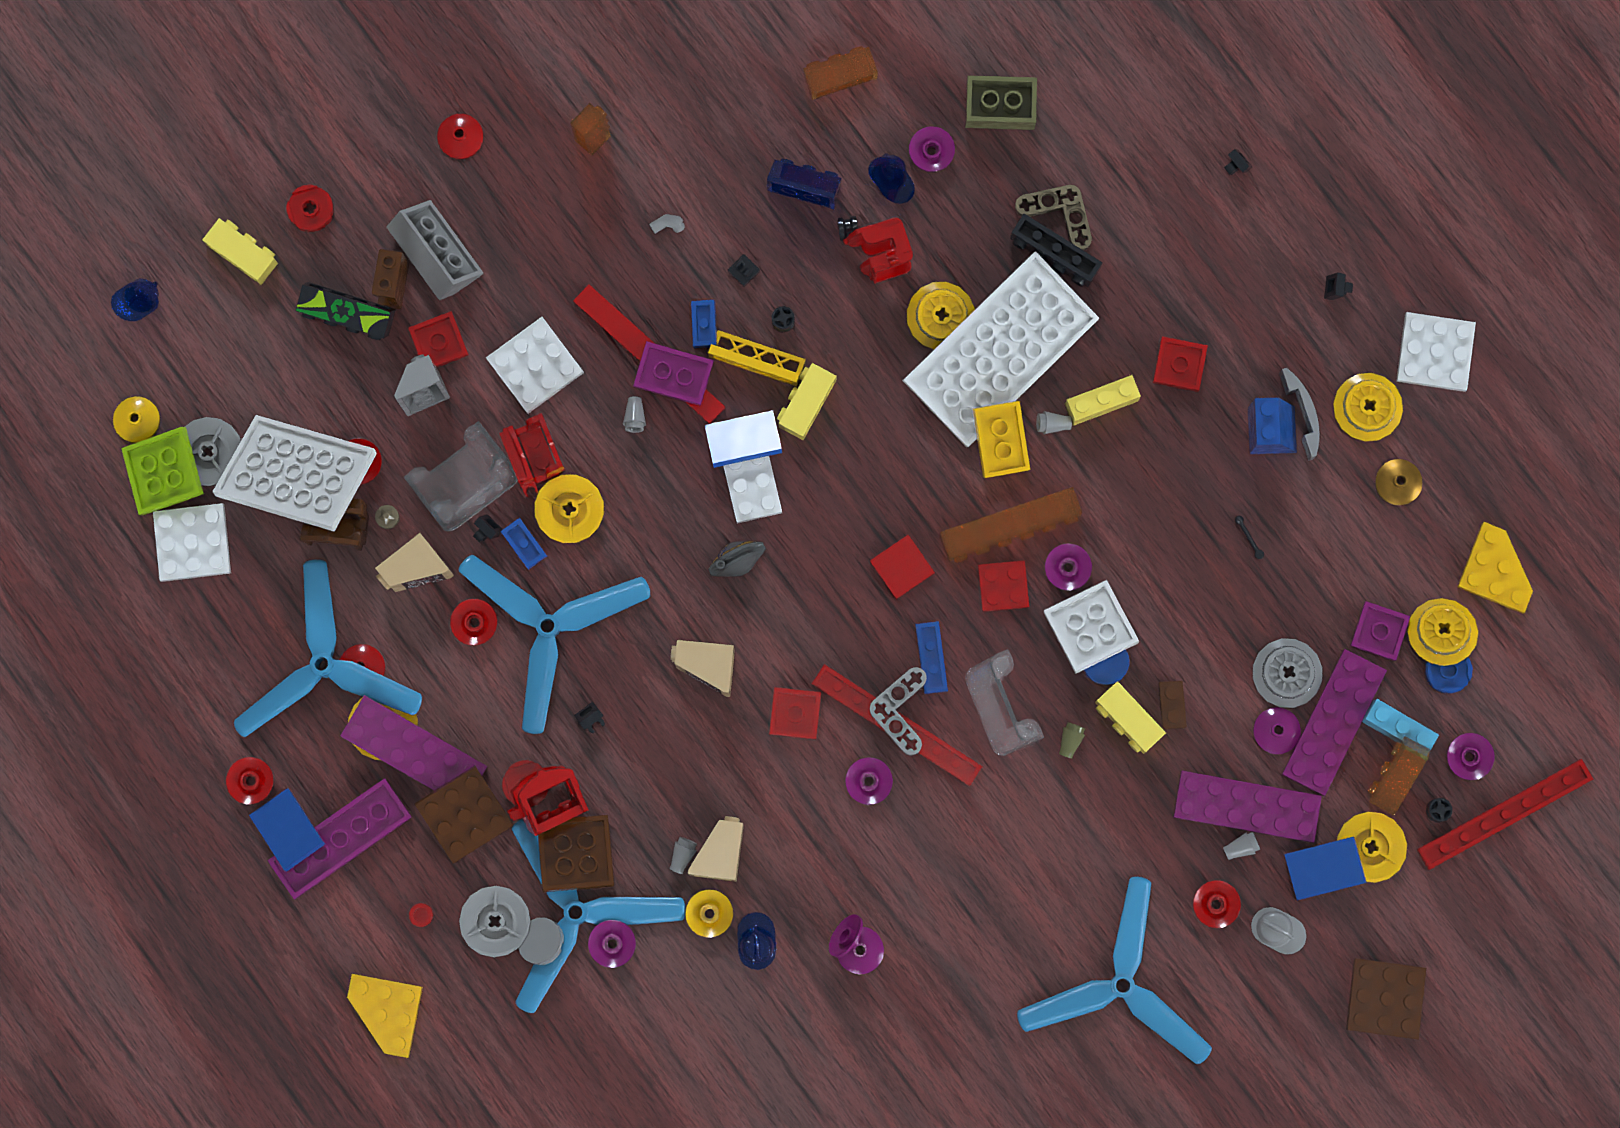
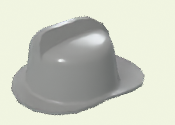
[1251,907,1306,954]

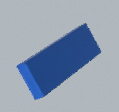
[915,621,948,694]

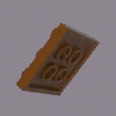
[415,765,513,863]
[538,815,614,893]
[1346,958,1426,1040]

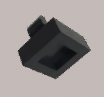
[1224,149,1253,175]
[727,254,760,287]
[1324,272,1353,300]
[473,514,503,543]
[574,702,605,734]

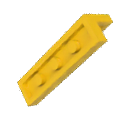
[708,330,806,387]

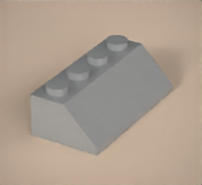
[386,200,483,300]
[394,355,450,416]

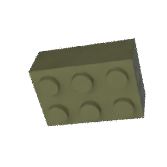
[965,76,1037,130]

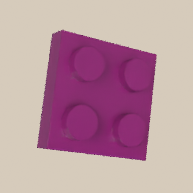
[1350,601,1410,661]

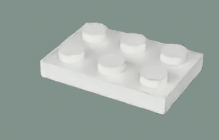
[724,456,782,523]

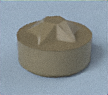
[375,505,399,529]

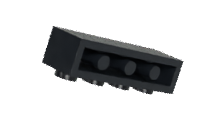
[1010,214,1103,287]

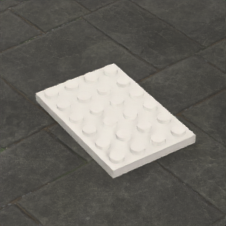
[213,415,377,531]

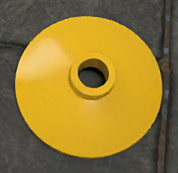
[113,397,160,443]
[686,890,733,937]

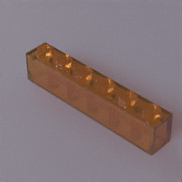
[939,487,1082,563]

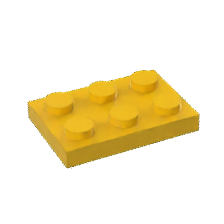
[973,401,1030,478]

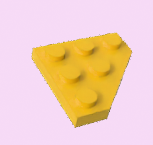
[1457,522,1533,614]
[347,974,423,1058]

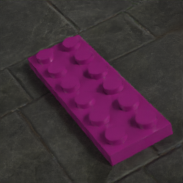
[1281,649,1387,796]
[340,695,487,791]
[1173,771,1322,843]
[267,778,412,900]

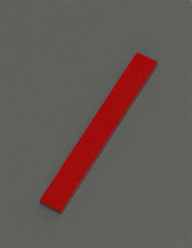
[573,284,726,424]
[811,664,983,787]
[1417,759,1594,870]

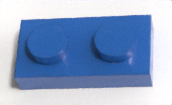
[691,300,717,349]
[501,518,547,570]

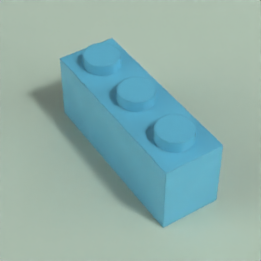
[1362,699,1439,757]

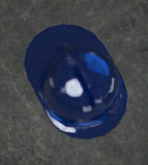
[868,153,915,204]
[111,278,159,321]
[737,912,776,970]

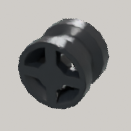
[837,216,858,241]
[772,306,795,333]
[1426,798,1452,822]

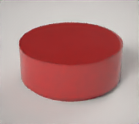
[409,903,434,927]

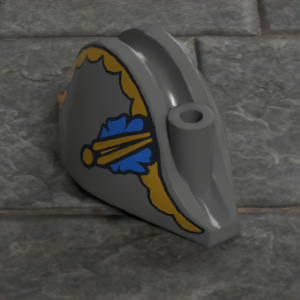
[708,541,766,577]

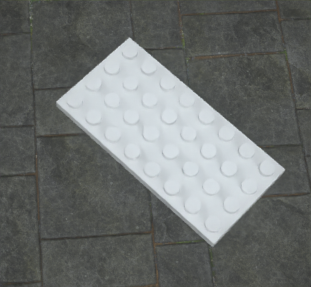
[902,251,1099,447]

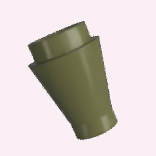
[1059,722,1085,759]

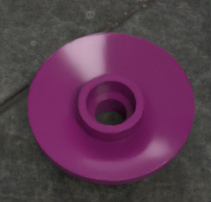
[909,126,955,172]
[1045,544,1092,590]
[1253,707,1301,754]
[1447,733,1495,780]
[845,757,893,805]
[829,914,863,958]
[588,920,636,968]
[838,927,884,974]

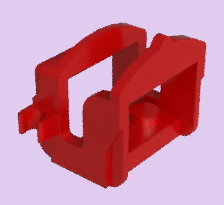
[843,218,913,284]
[499,413,565,497]
[507,765,589,836]

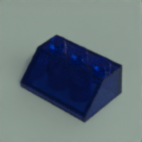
[767,158,842,209]

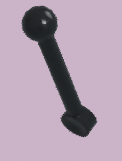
[1235,516,1264,559]

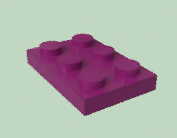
[633,341,714,406]

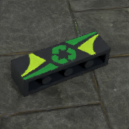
[296,282,396,340]

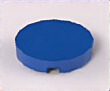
[1084,650,1129,685]
[1424,657,1473,694]

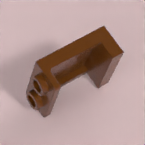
[372,249,409,309]

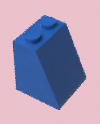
[1248,398,1297,454]

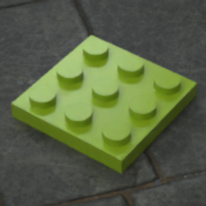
[121,427,204,515]

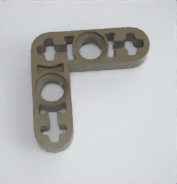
[1015,185,1092,251]

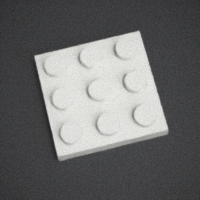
[1396,312,1476,392]
[486,317,584,414]
[153,503,231,582]
[1044,580,1139,674]

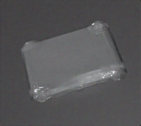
[404,421,518,532]
[965,649,1044,756]

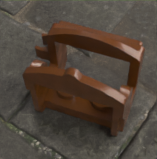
[300,498,369,551]

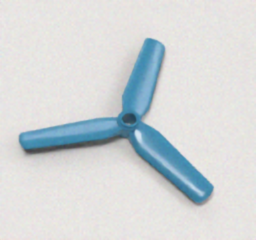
[459,555,650,734]
[234,560,422,737]
[512,819,686,1013]
[1017,877,1212,1064]

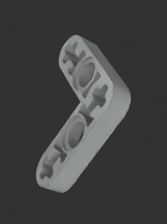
[870,667,927,756]

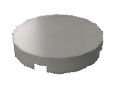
[519,918,564,965]

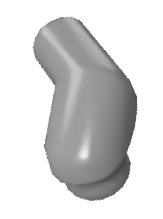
[649,214,685,234]

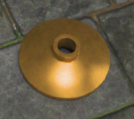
[1375,459,1422,505]

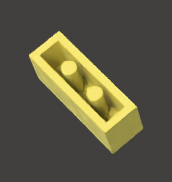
[202,218,278,285]
[777,363,837,440]
[1065,375,1141,426]
[1095,681,1166,754]

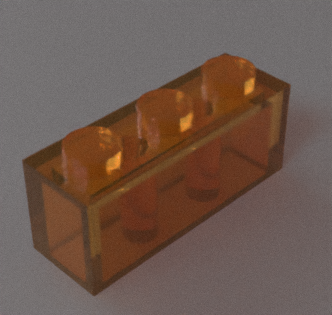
[803,46,878,100]
[570,103,611,156]
[1368,736,1430,815]

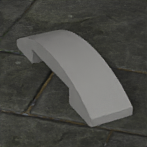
[1279,368,1319,461]

